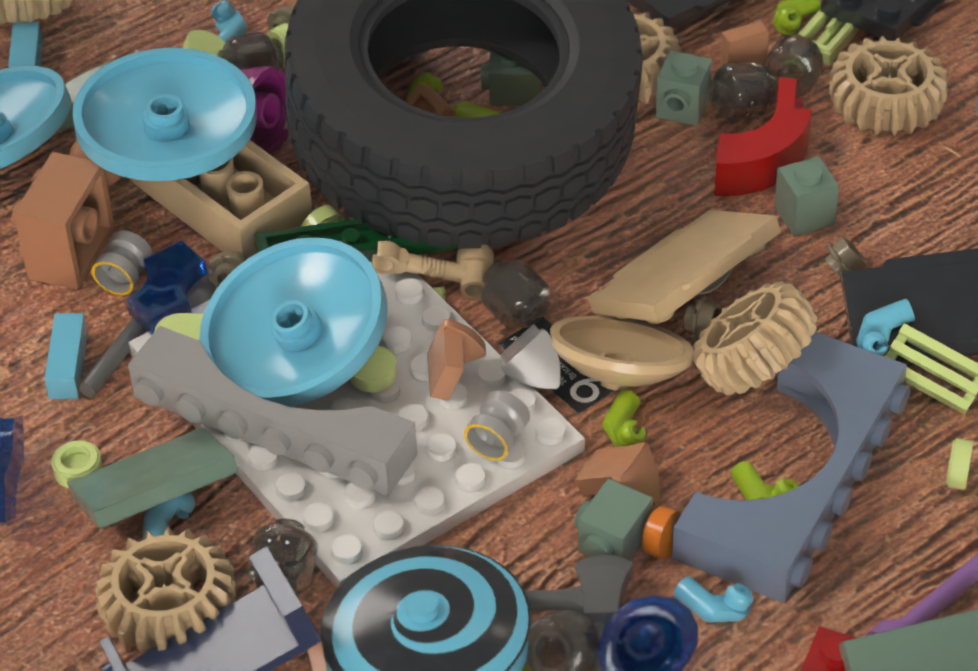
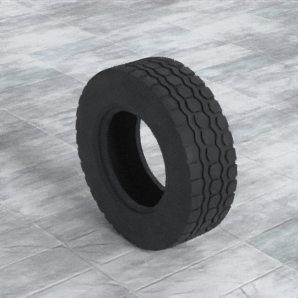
[285,0,643,249]

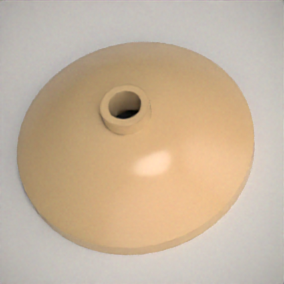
[549,316,694,391]

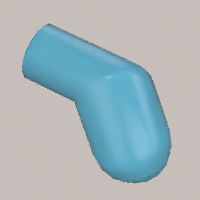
[211,1,247,50]
[856,298,915,356]
[143,493,195,540]
[674,576,754,622]

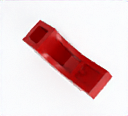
[714,77,812,196]

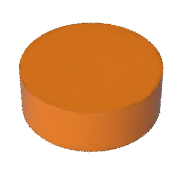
[642,506,681,560]

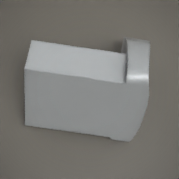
[500,324,560,389]

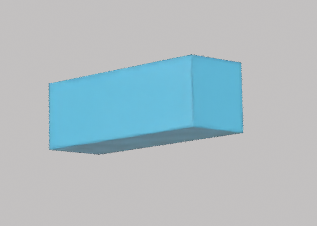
[8,22,43,68]
[44,313,88,399]

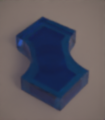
[126,241,208,336]
[0,415,24,523]

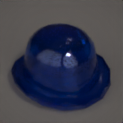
[599,595,698,671]

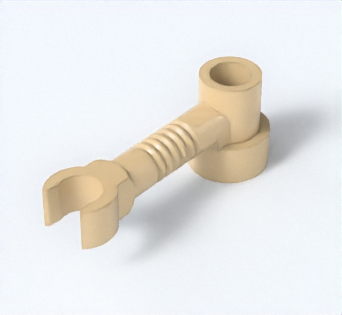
[372,241,494,299]

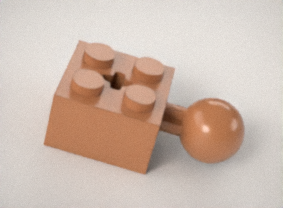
[12,140,122,290]

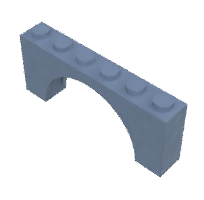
[672,332,910,604]

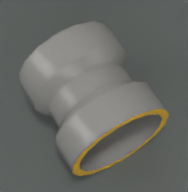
[91,230,153,295]
[464,390,530,461]

